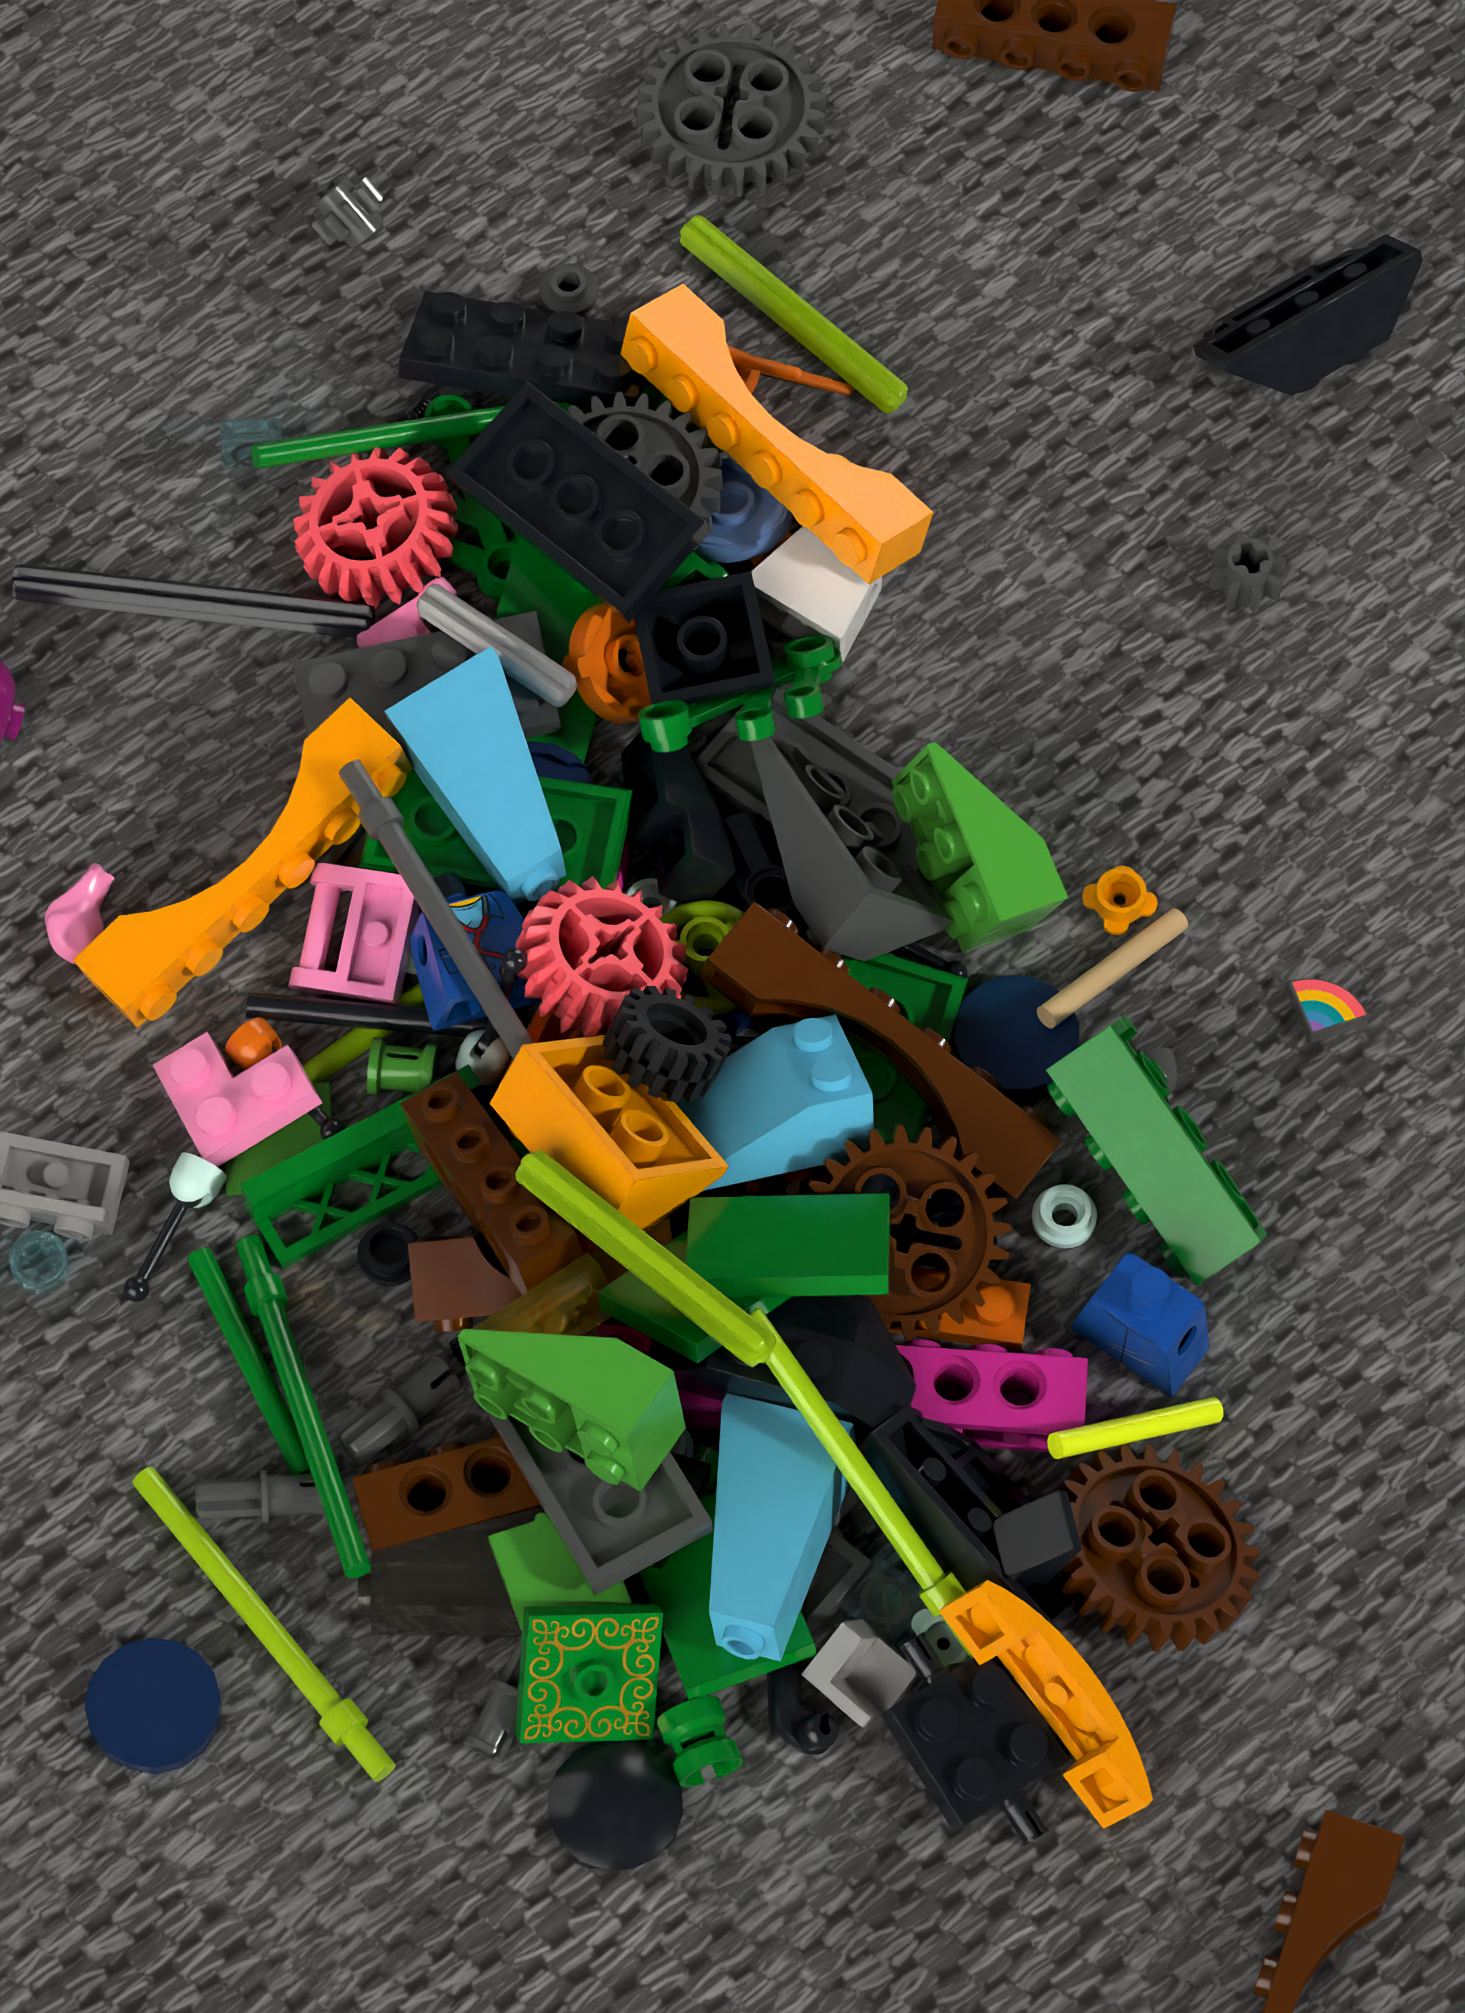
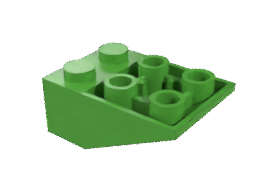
[891,742,1068,954]
[457,1329,686,1492]

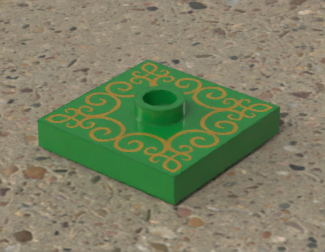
[515,1604,663,1743]

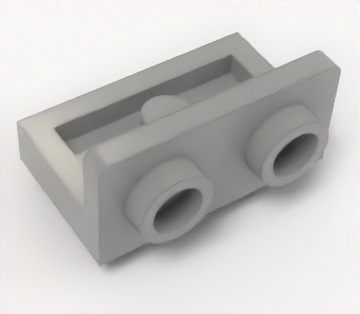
[0,1131,130,1241]

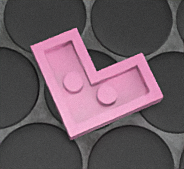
[152,1032,322,1167]

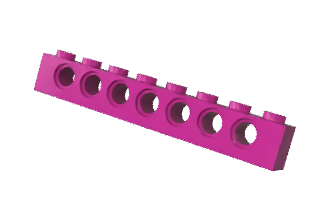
[589,1317,1088,1452]

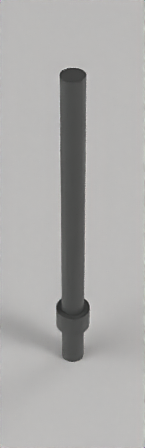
[339,760,534,1059]

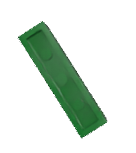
[240,1064,499,1269]

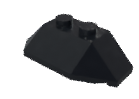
[1193,234,1423,396]
[647,1295,916,1440]
[864,1405,1086,1632]

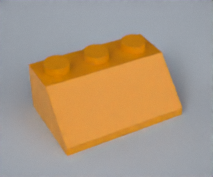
[489,1035,729,1232]

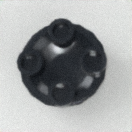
[548,1740,683,1871]

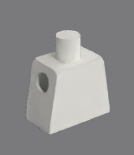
[751,526,882,662]

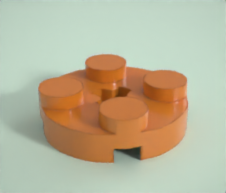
[562,602,651,725]

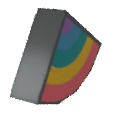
[1286,978,1371,1044]

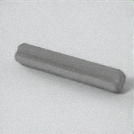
[416,584,577,707]

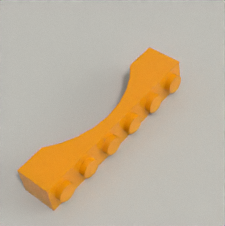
[620,284,934,584]
[73,697,413,1028]

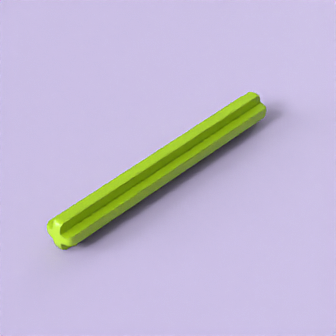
[680,215,908,414]
[515,1150,776,1367]

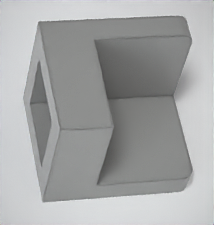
[801,1619,919,1727]

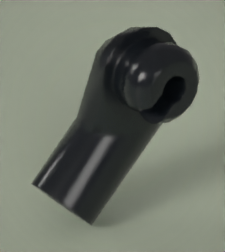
[767,1664,838,1755]

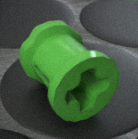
[367,1037,439,1095]

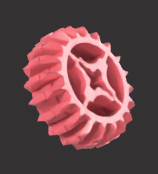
[293,447,459,609]
[515,876,689,1037]

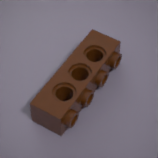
[932,0,1177,92]
[400,1072,594,1315]
[352,1431,547,1572]

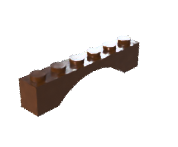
[699,902,1062,1214]
[1253,1810,1405,2013]

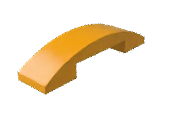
[939,1580,1153,1829]

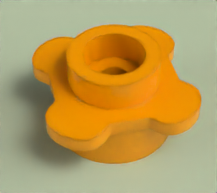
[1082,866,1158,935]

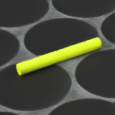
[1047,1397,1223,1459]

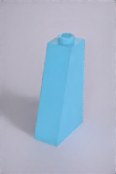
[385,646,566,906]
[709,1393,857,1662]

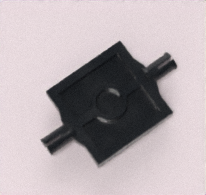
[881,1632,1069,1846]

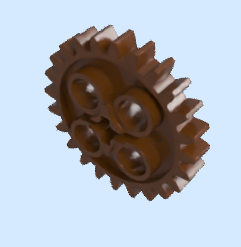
[807,1124,1012,1340]
[1059,1444,1260,1652]

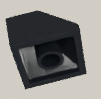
[634,571,776,705]

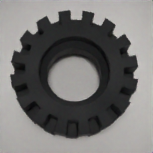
[602,986,731,1102]

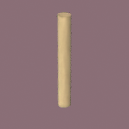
[1037,908,1188,1029]

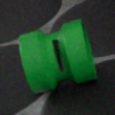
[657,1696,743,1788]

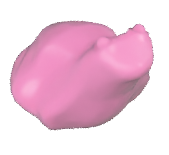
[44,863,114,964]

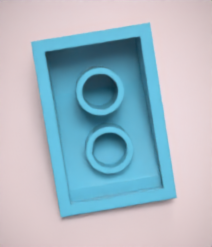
[675,1014,874,1191]

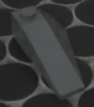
[750,733,953,962]

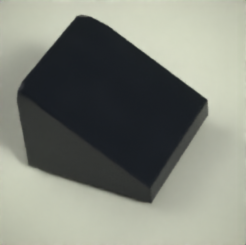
[992,1490,1082,1584]

